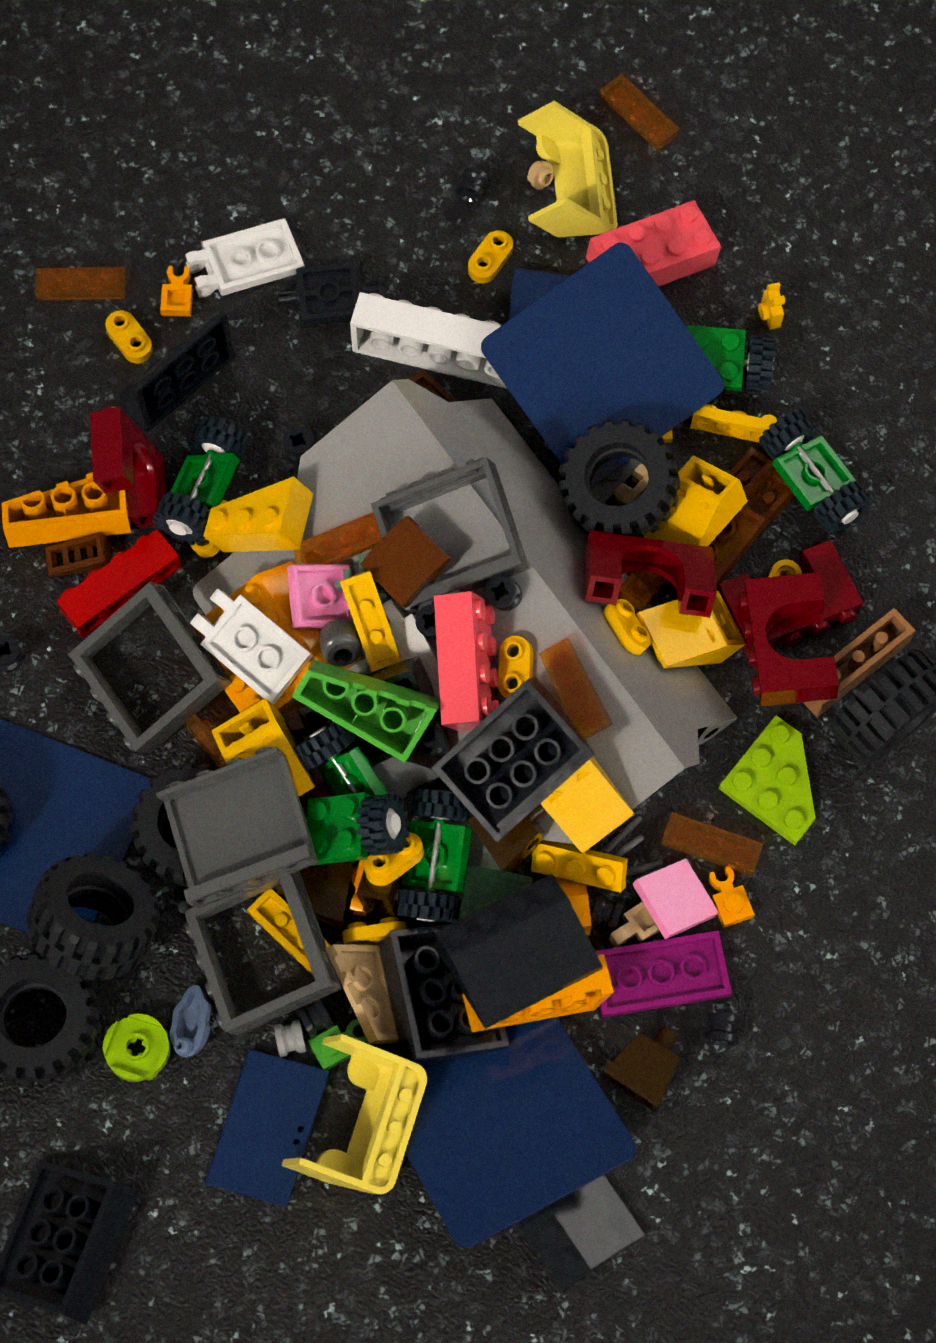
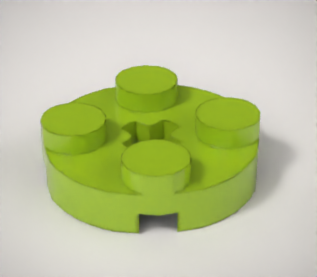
[103,1014,171,1082]

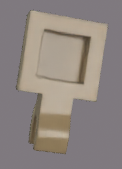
[608,902,660,948]

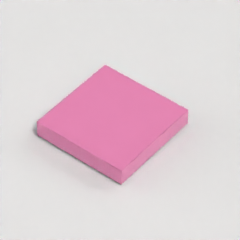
[287,564,354,629]
[632,858,719,939]

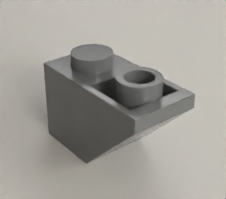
[370,749,442,800]

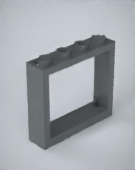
[371,457,530,614]
[69,582,232,754]
[184,871,342,1036]

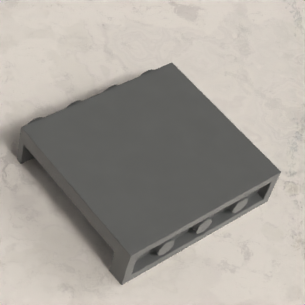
[156,746,319,909]

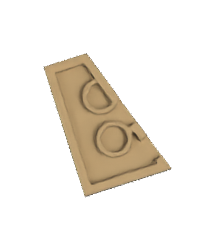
[325,944,399,1044]

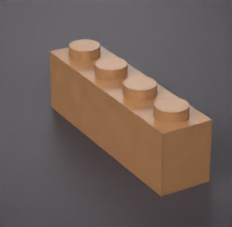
[803,608,916,718]

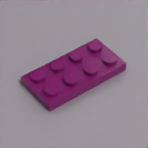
[595,930,732,1018]

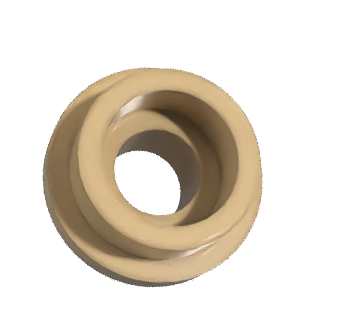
[527,161,554,190]

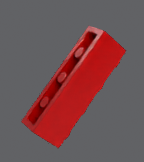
[56,529,182,639]

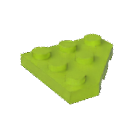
[719,715,816,846]

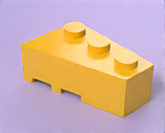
[203,476,314,553]

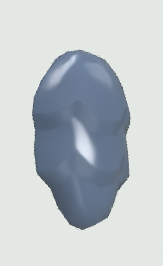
[170,985,212,1058]

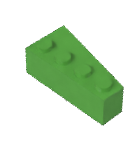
[291,659,440,763]

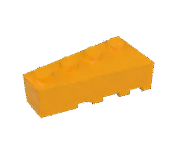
[1,472,131,548]
[463,954,614,1032]

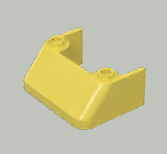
[518,101,618,238]
[281,1034,427,1194]

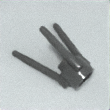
[599,816,663,877]

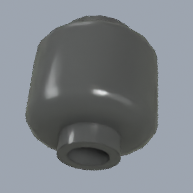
[319,619,362,666]

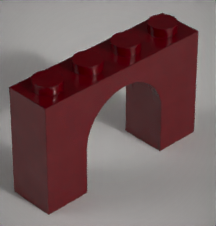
[90,406,166,529]
[584,530,717,618]
[717,540,863,659]
[739,572,839,706]

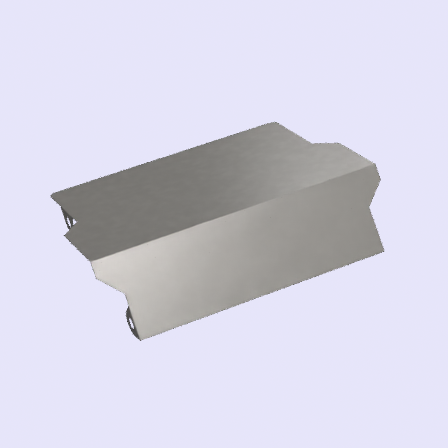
[193,379,737,923]

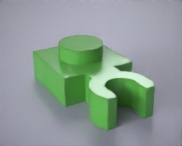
[308,1019,368,1070]

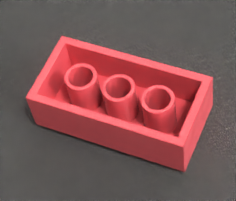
[586,200,721,287]
[434,591,500,732]

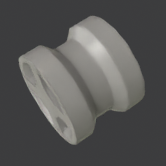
[274,1019,306,1057]

